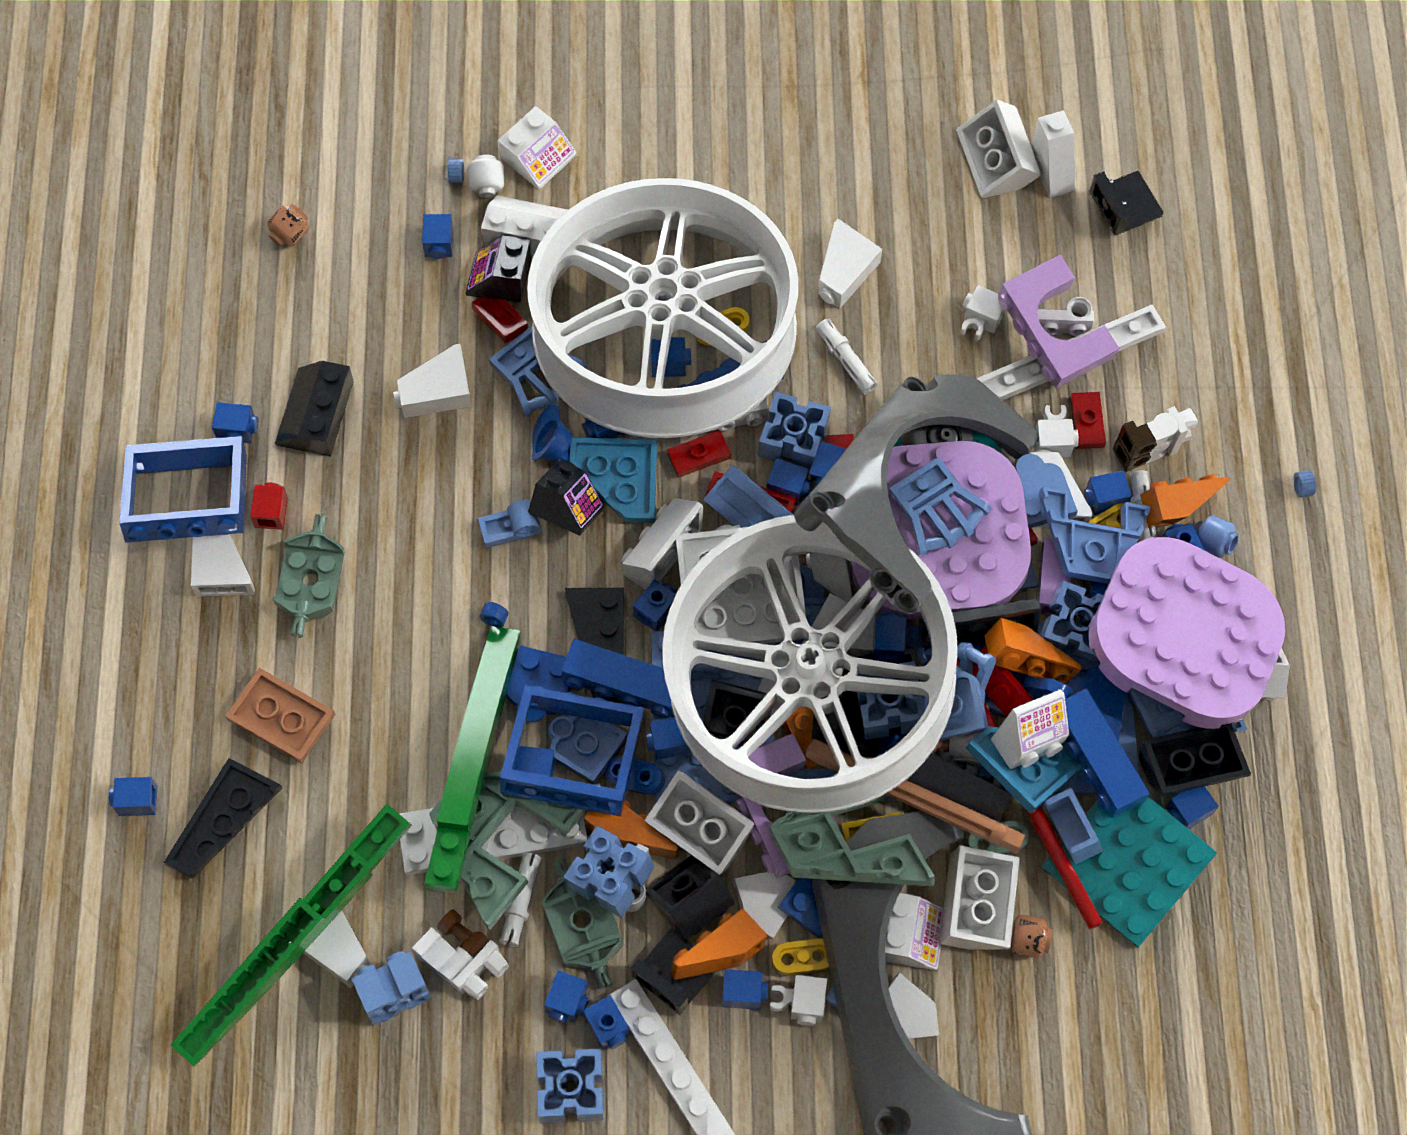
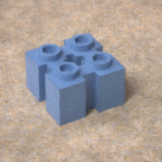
[758,392,831,471]
[1040,581,1104,662]
[856,661,924,740]
[563,825,655,918]
[352,951,431,1026]
[537,1049,604,1123]

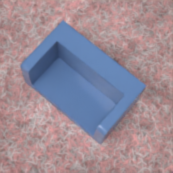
[1044,788,1103,865]

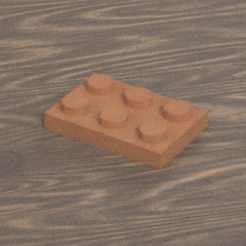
[225,668,336,764]

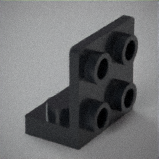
[1089,171,1164,236]
[631,929,716,1016]

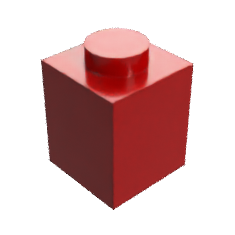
[250,482,288,530]

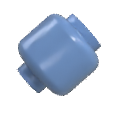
[1195,516,1239,558]

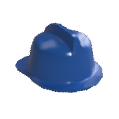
[532,404,572,463]

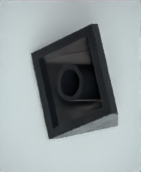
[703,679,772,748]

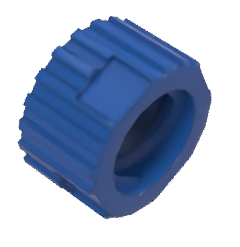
[479,602,509,627]

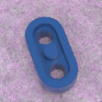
[1021,676,1073,700]
[606,757,665,795]

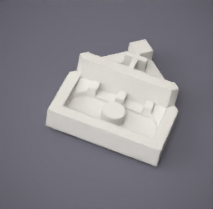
[733,871,796,939]
[888,972,939,1039]

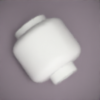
[468,155,504,198]

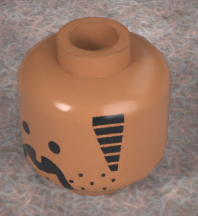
[267,204,309,246]
[1011,914,1052,958]

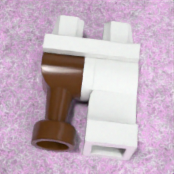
[412,909,509,1000]

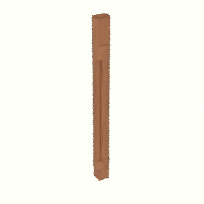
[805,738,1025,854]

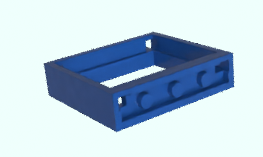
[119,436,247,543]
[500,686,644,817]

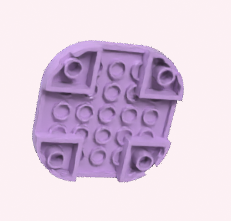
[851,441,1031,620]
[1089,537,1285,729]

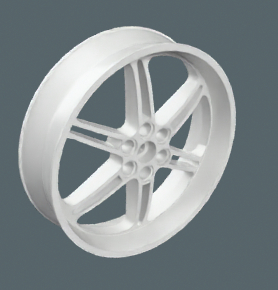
[527,178,798,438]
[663,515,957,813]

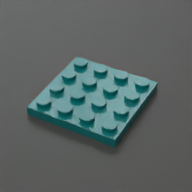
[1041,797,1217,948]

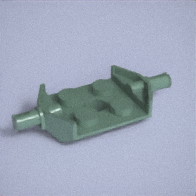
[273,514,345,638]
[542,858,624,989]

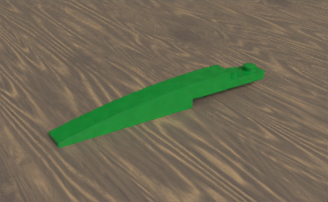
[424,626,520,893]
[171,804,412,1067]

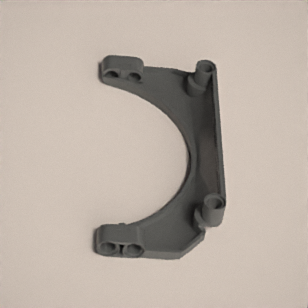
[794,374,1039,614]
[811,811,1032,1135]

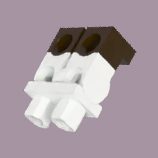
[1113,406,1198,472]

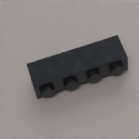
[895,734,1012,822]

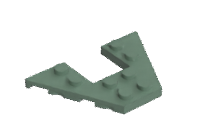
[769,756,935,886]
[429,771,602,931]

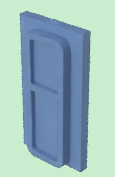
[703,464,793,528]

